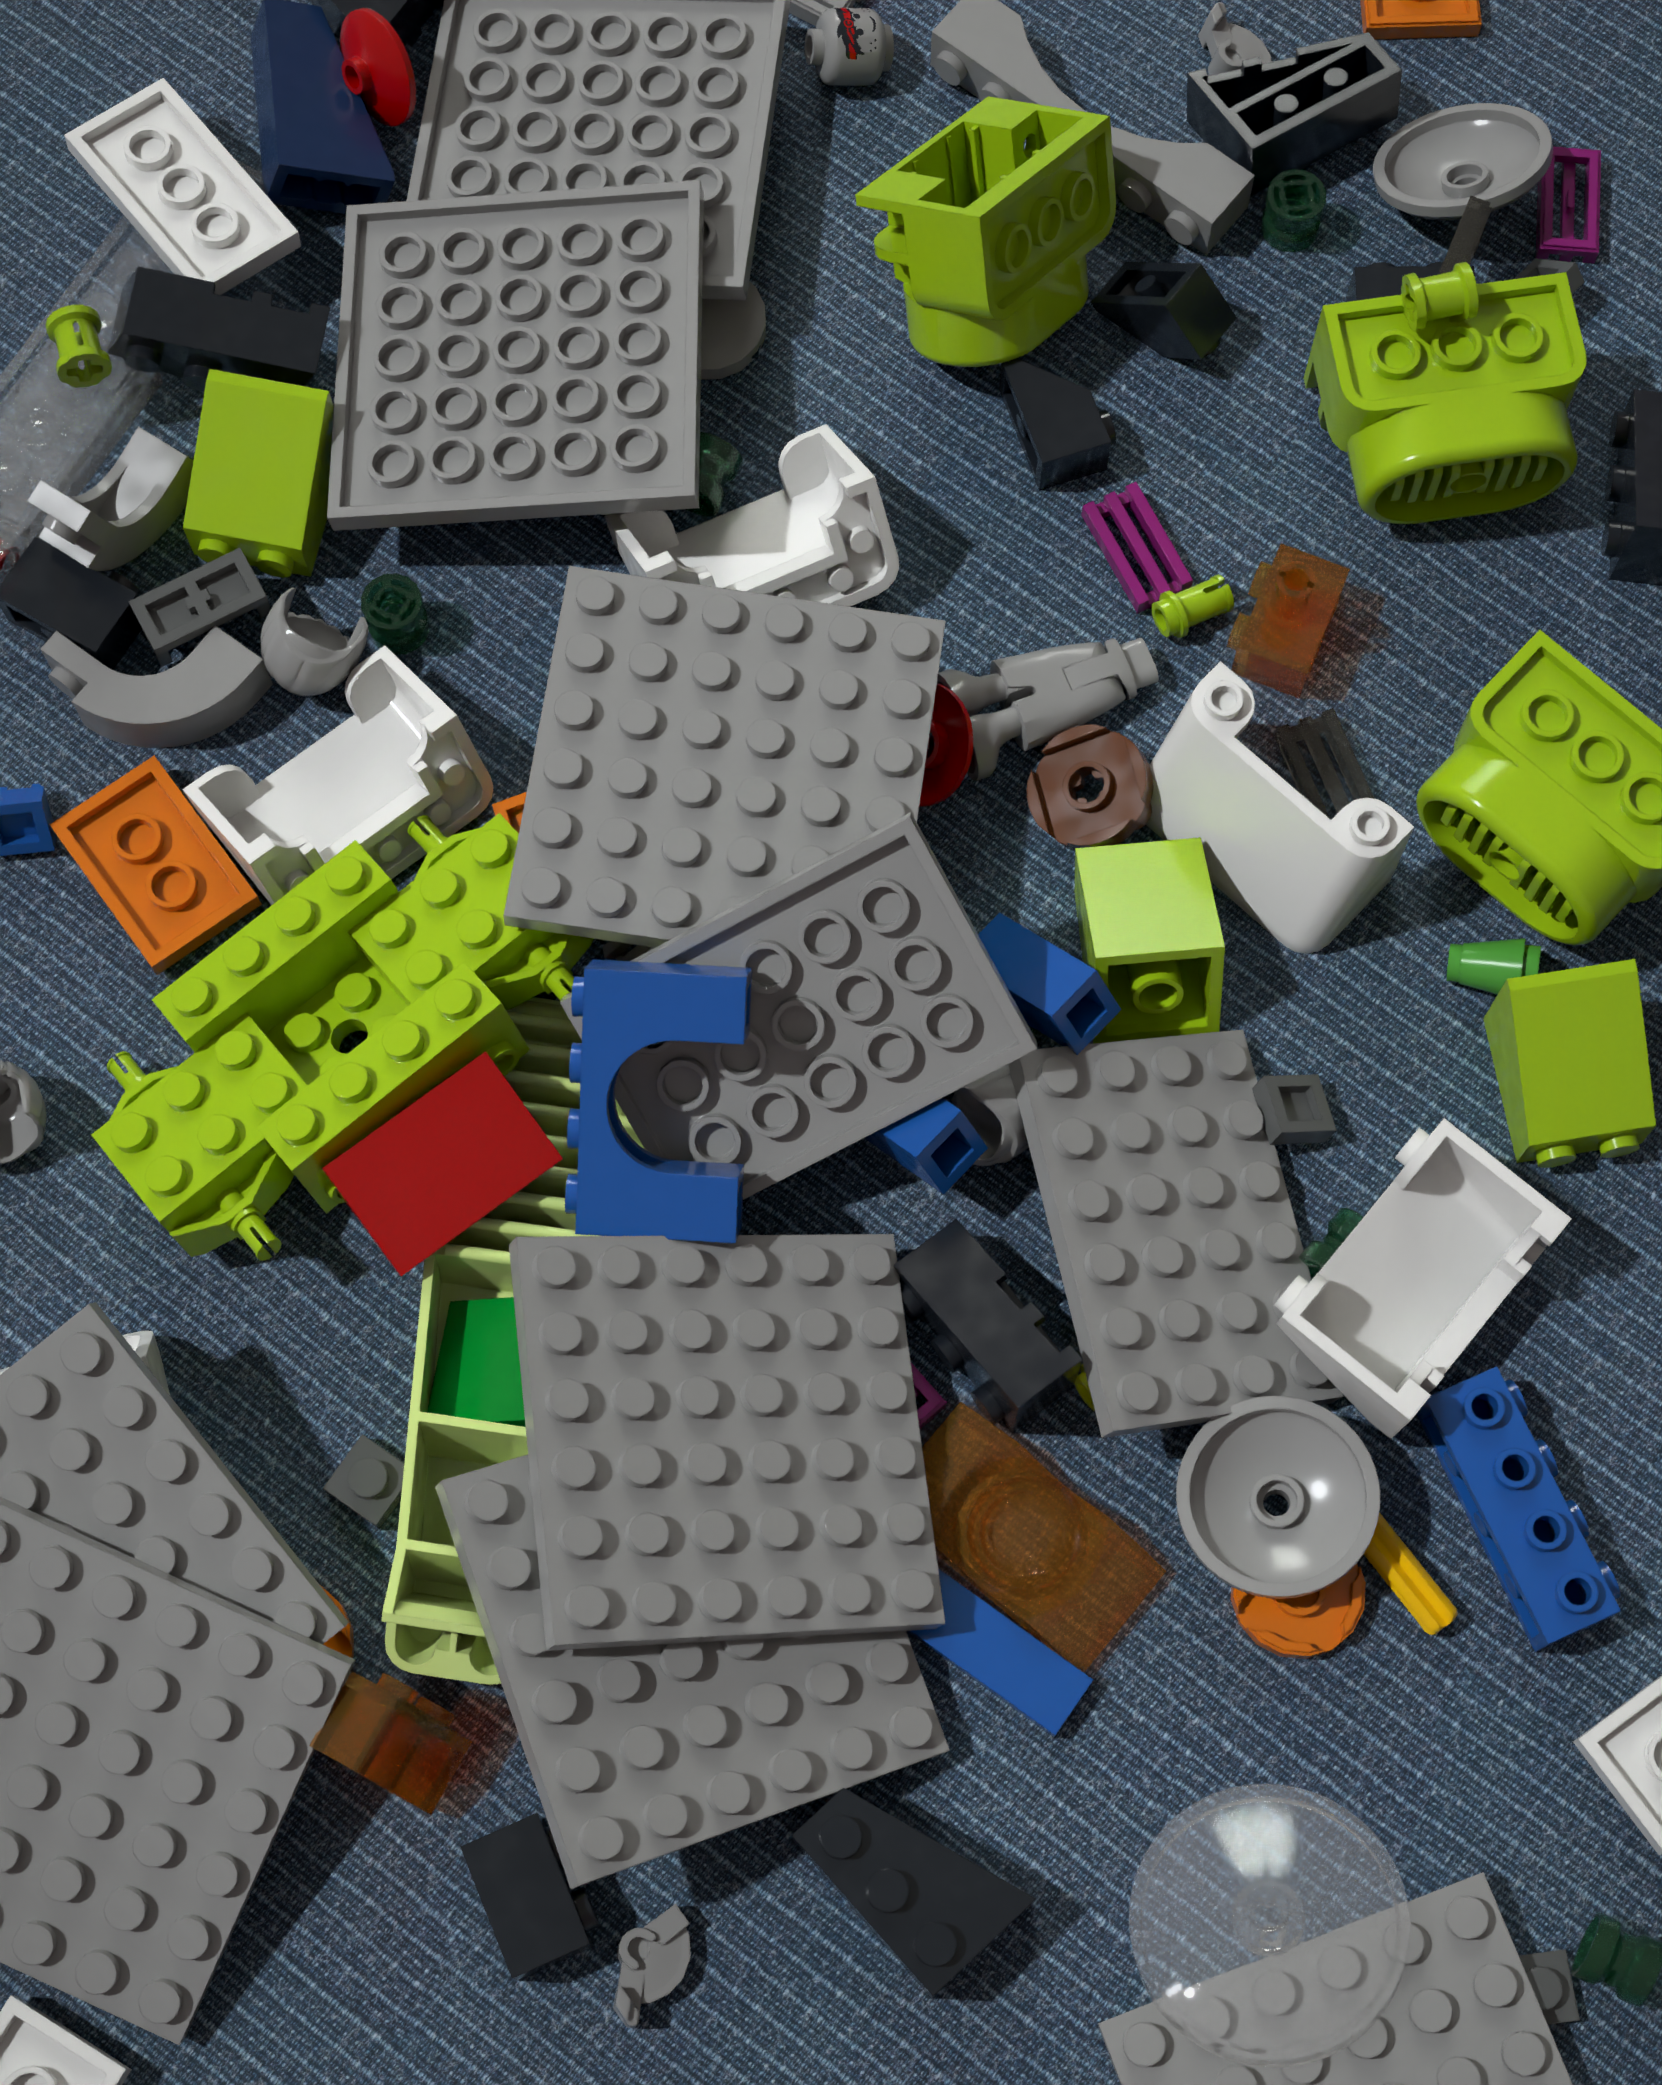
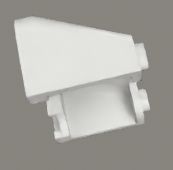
[605,424,899,607]
[183,646,494,905]
[1146,661,1414,954]
[1274,1118,1572,1439]

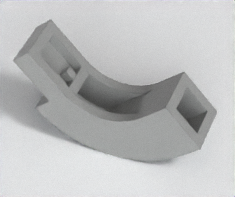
[28,426,193,571]
[40,626,273,748]

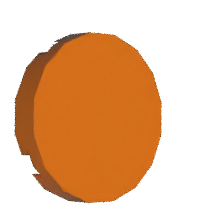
[1230,1564,1366,1659]

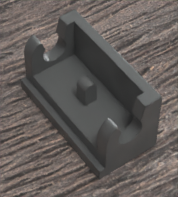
[128,548,271,667]

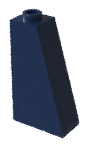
[250,0,395,214]

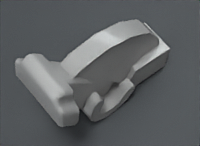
[1198,2,1272,76]
[613,1904,691,2029]

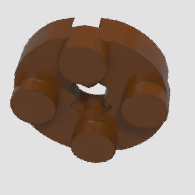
[1027,724,1154,851]

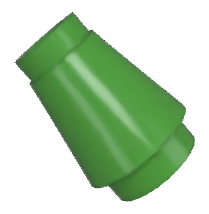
[1446,938,1541,995]

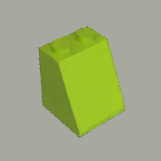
[183,369,334,578]
[1074,837,1225,1044]
[1483,959,1656,1168]

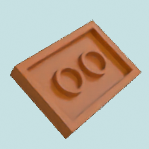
[49,755,262,975]

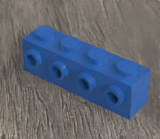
[1416,1366,1621,1652]

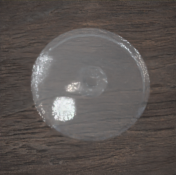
[1129,1784,1410,2068]

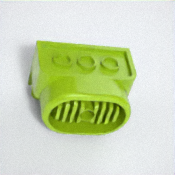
[855,96,1116,367]
[1303,272,1586,524]
[1416,630,1662,945]

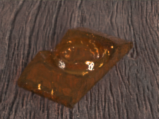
[922,1402,1166,1673]

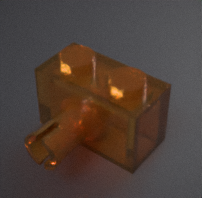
[1226,543,1350,698]
[309,1671,472,1815]

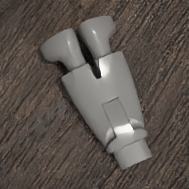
[937,638,1159,781]

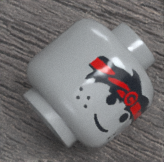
[805,8,894,86]

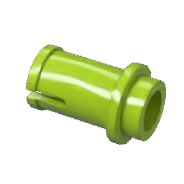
[1152,574,1234,638]

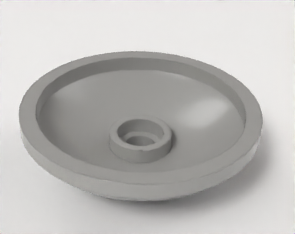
[1373,103,1553,220]
[1176,1396,1380,1599]

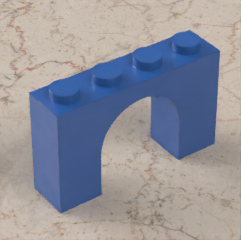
[864,912,1121,1195]
[565,959,752,1243]

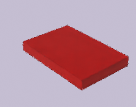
[321,1051,563,1276]

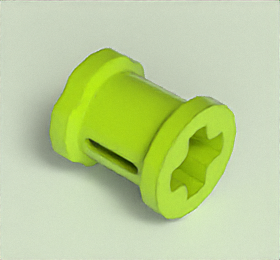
[1401,262,1479,331]
[45,305,112,388]

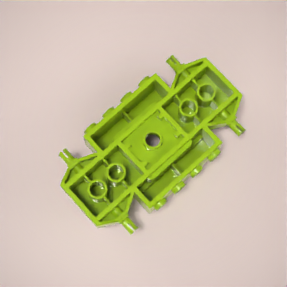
[91,813,594,1261]

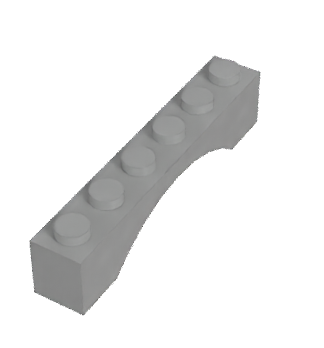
[930,0,1255,255]

